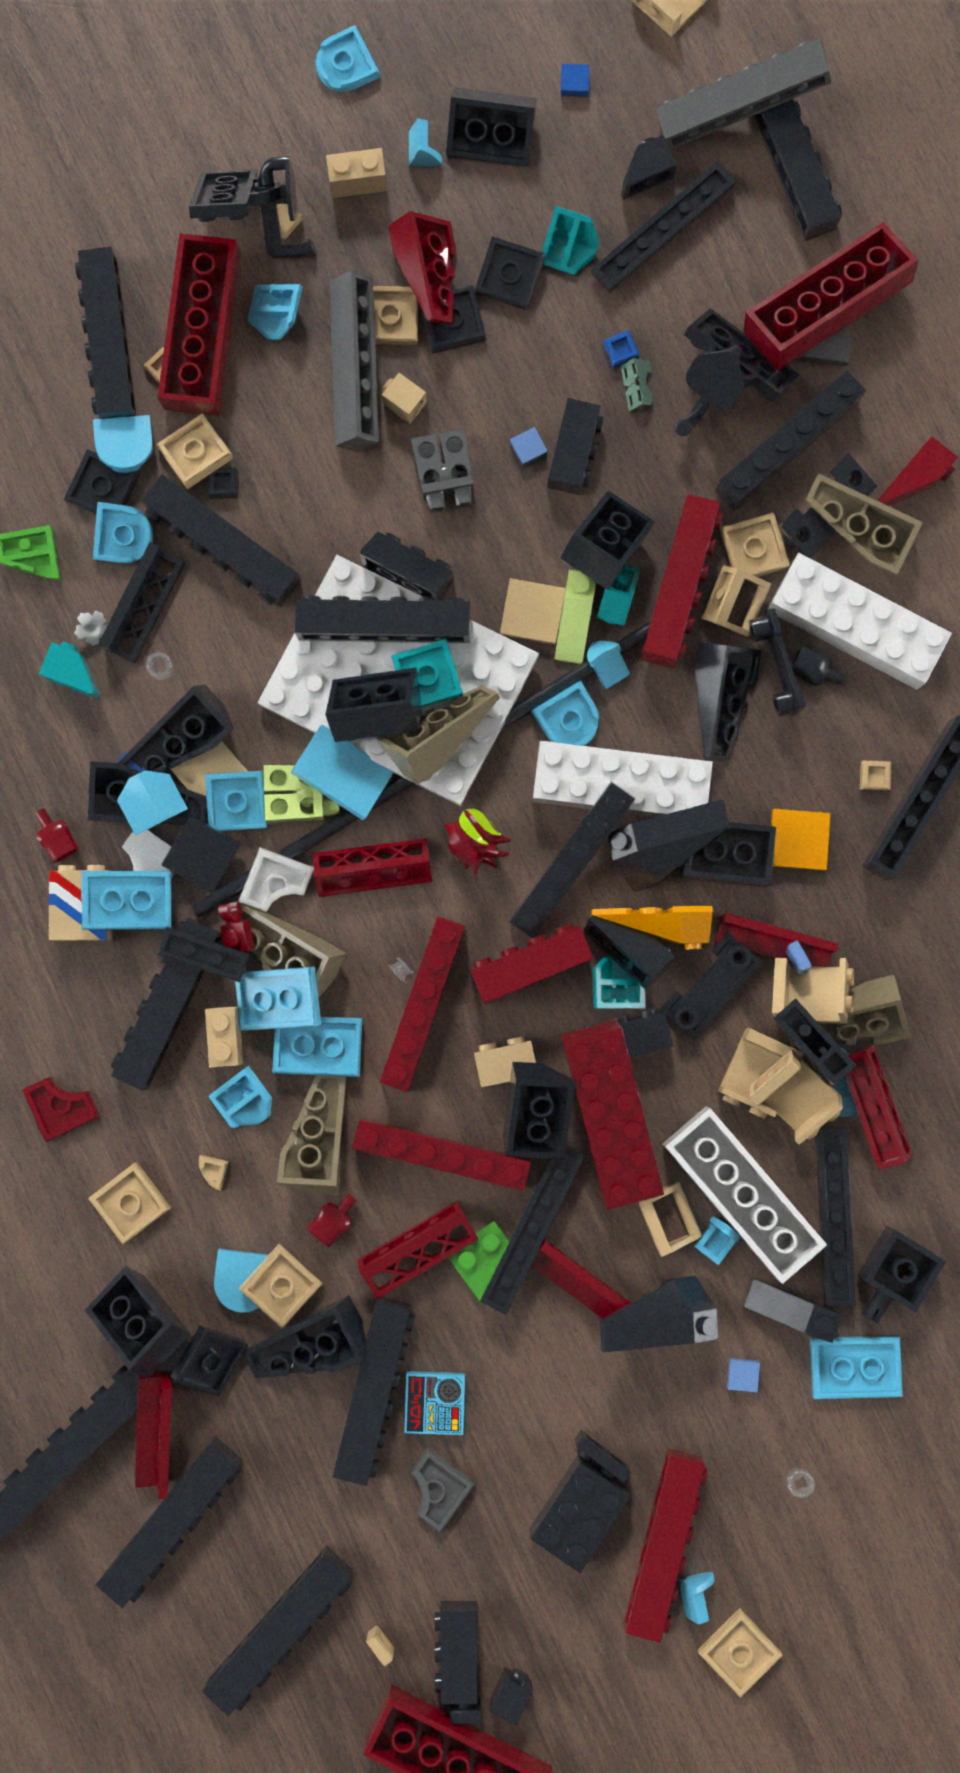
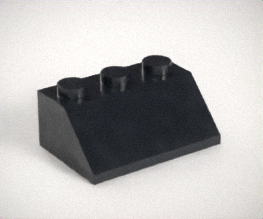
[446,87,537,166]
[359,532,454,601]
[325,667,422,742]
[503,1062,575,1159]

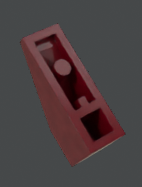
[877,436,958,506]

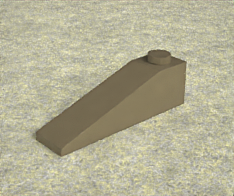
[805,473,923,576]
[377,685,500,784]
[239,902,346,998]
[788,975,911,1047]
[277,1075,347,1195]

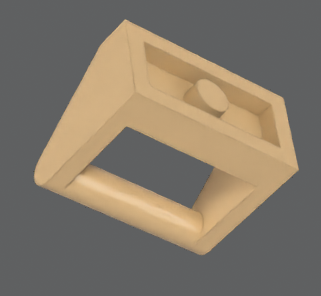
[702,565,771,637]
[638,1181,702,1257]

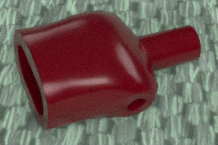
[35,808,79,863]
[306,1193,357,1247]

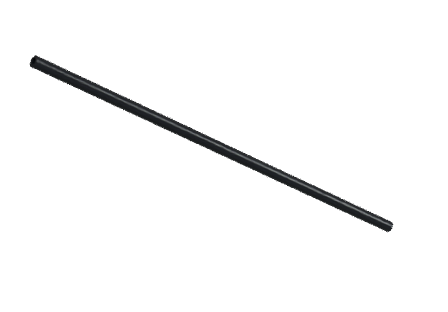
[192,621,651,918]

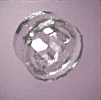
[146,652,174,680]
[388,956,415,984]
[786,1467,815,1498]

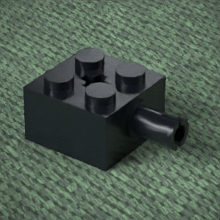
[857,1226,946,1324]

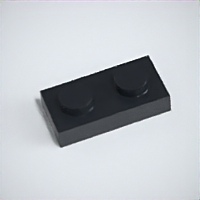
[574,1430,631,1482]

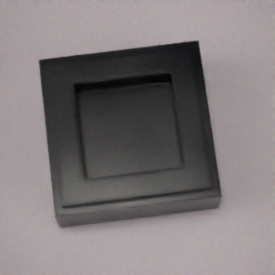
[208,467,238,499]

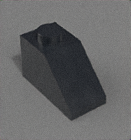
[621,135,677,200]

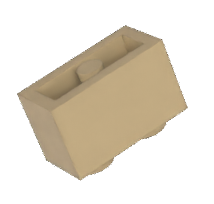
[326,148,387,198]
[205,1007,243,1068]
[474,1036,536,1087]

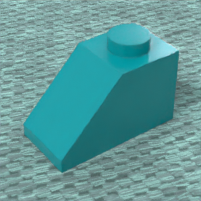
[597,565,641,626]
[39,642,100,699]

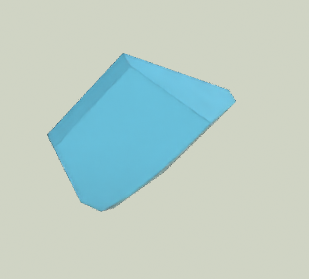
[247,284,303,341]
[117,771,188,836]
[208,1066,272,1128]

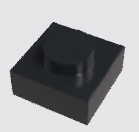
[451,1699,481,1724]

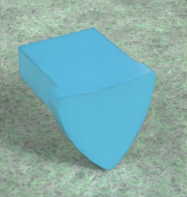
[408,118,442,167]
[587,641,630,689]
[694,1216,741,1265]
[678,1572,715,1624]

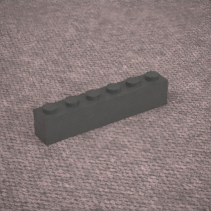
[656,39,831,150]
[329,270,379,452]

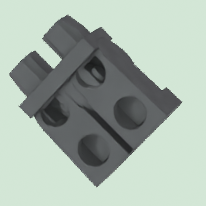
[411,429,473,513]

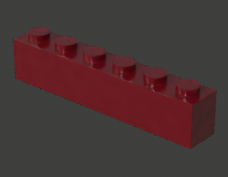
[641,494,723,669]
[379,916,465,1092]
[352,1118,531,1191]
[623,1448,708,1643]

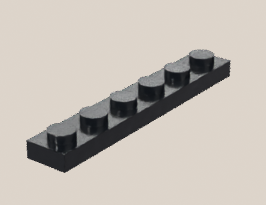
[591,162,736,293]
[510,781,635,938]
[816,1127,856,1307]
[480,1145,585,1315]

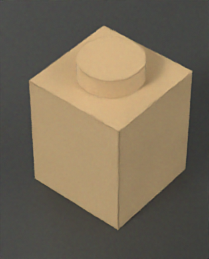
[382,373,427,424]

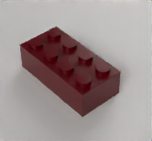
[470,923,593,1004]

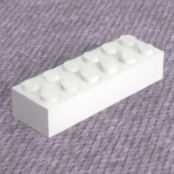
[766,553,952,690]
[532,741,713,817]
[662,1106,827,1284]

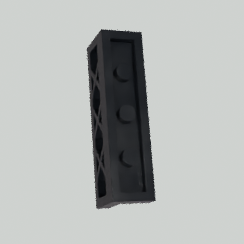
[99,542,185,664]

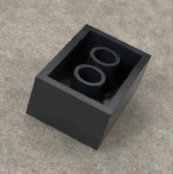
[560,490,655,590]
[680,822,776,887]
[84,1266,191,1379]
[530,1454,630,1574]

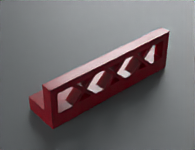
[313,838,433,897]
[714,913,839,967]
[845,1045,913,1170]
[357,1200,478,1299]
[531,1238,633,1319]
[134,1371,172,1499]

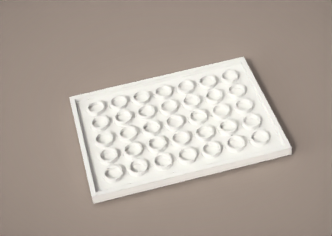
[257,555,539,806]

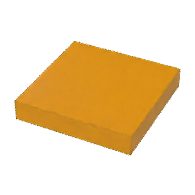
[771,809,830,871]

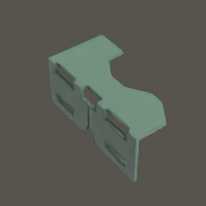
[620,358,653,412]

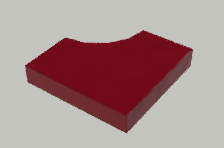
[22,1077,101,1142]

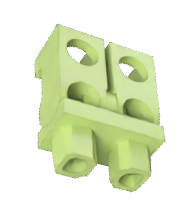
[264,765,340,824]

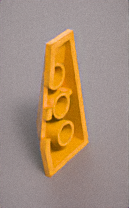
[591,906,713,950]

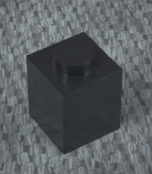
[490,1667,532,1725]

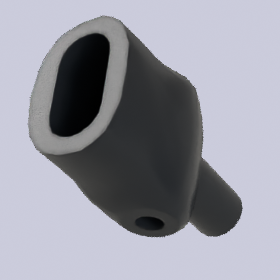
[791,645,845,686]

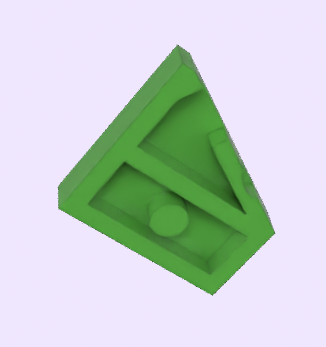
[0,525,62,581]
[448,1220,510,1301]

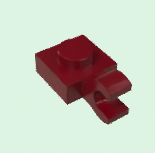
[218,902,255,952]

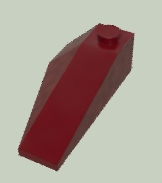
[388,211,456,325]

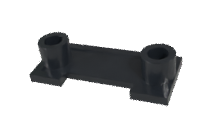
[779,454,877,559]
[748,608,806,717]
[660,932,762,1040]

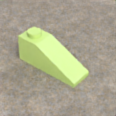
[554,569,596,665]

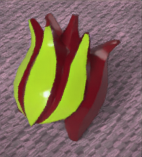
[444,808,511,875]

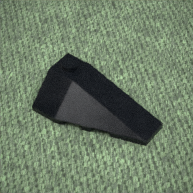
[695,642,762,762]
[118,685,234,773]
[87,761,206,825]
[608,800,730,892]
[600,1275,718,1352]
[243,1295,366,1378]

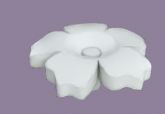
[74,611,107,646]

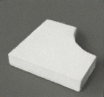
[122,830,175,878]
[239,848,314,912]

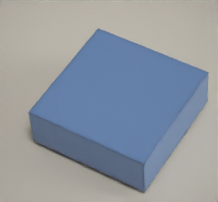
[510,427,548,467]
[786,940,812,975]
[727,1358,760,1392]

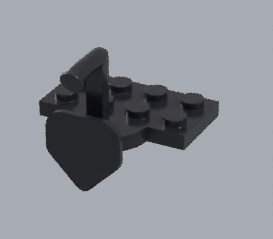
[189,156,316,258]
[675,308,800,436]

